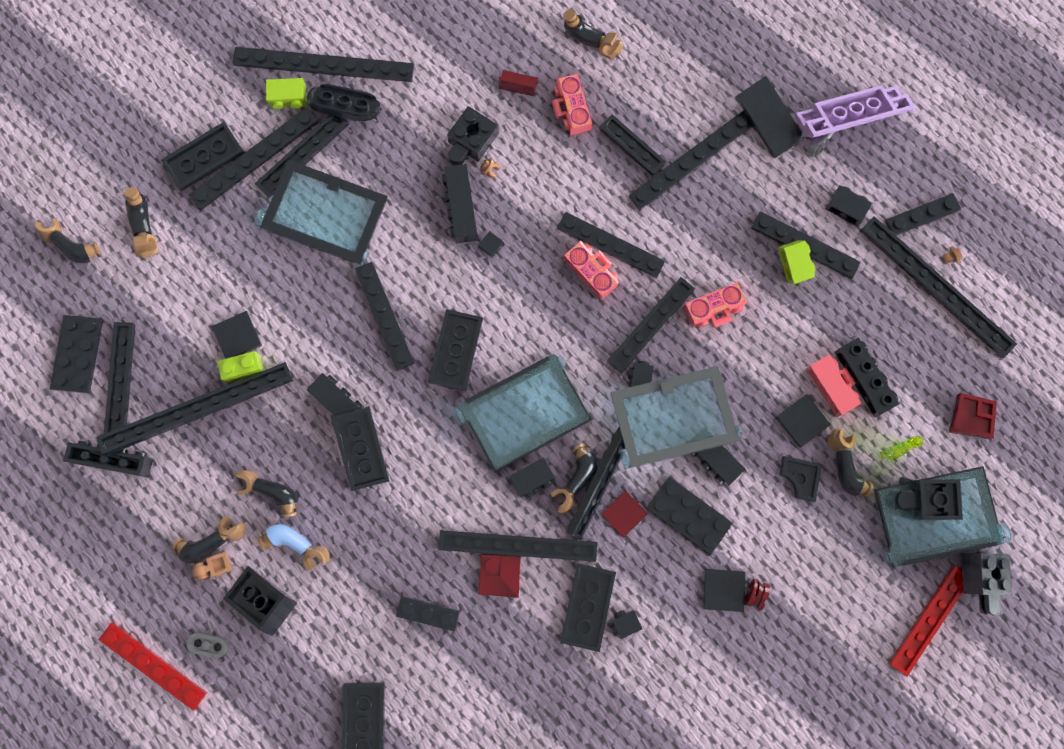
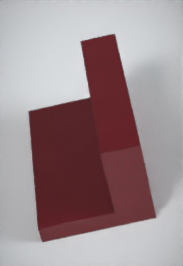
[499,70,538,96]

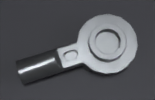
[807,132,835,157]

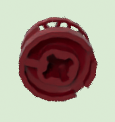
[745,578,770,610]

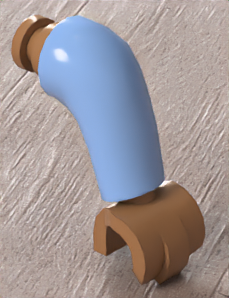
[258,524,330,571]

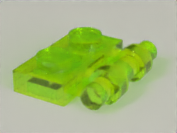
[878,436,924,460]

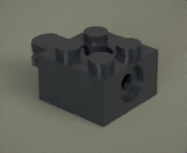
[447,106,499,165]
[894,479,963,520]
[961,553,1012,615]

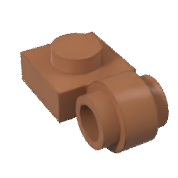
[192,552,233,581]

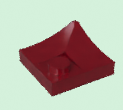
[949,393,997,440]
[478,554,521,598]

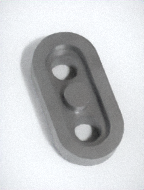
[187,633,229,658]

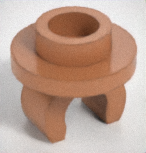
[480,158,501,178]
[942,246,963,264]

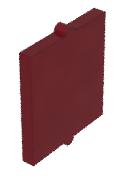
[601,490,648,538]

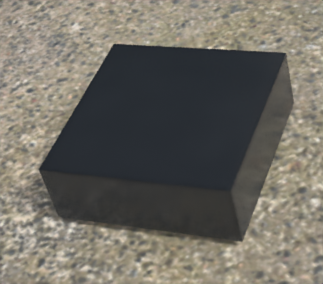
[478,231,504,258]

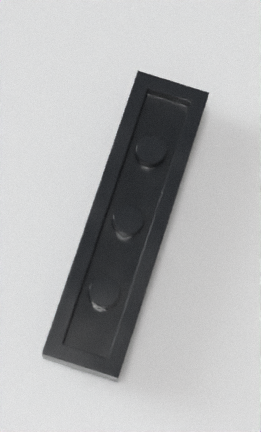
[599,114,666,177]
[885,193,961,236]

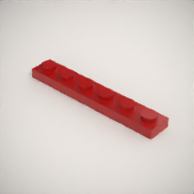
[888,566,963,677]
[98,622,208,711]

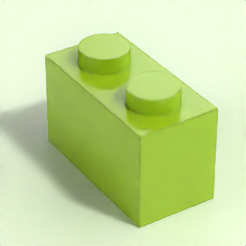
[266,78,307,110]
[778,240,815,284]
[217,351,264,383]

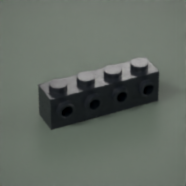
[442,164,478,244]
[835,338,900,418]
[63,440,153,478]

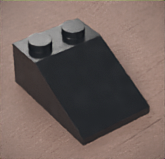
[223,566,297,636]

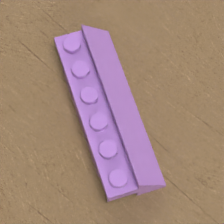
[795,85,915,138]

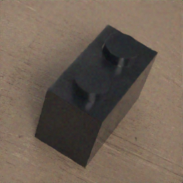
[825,185,873,227]
[509,457,555,499]

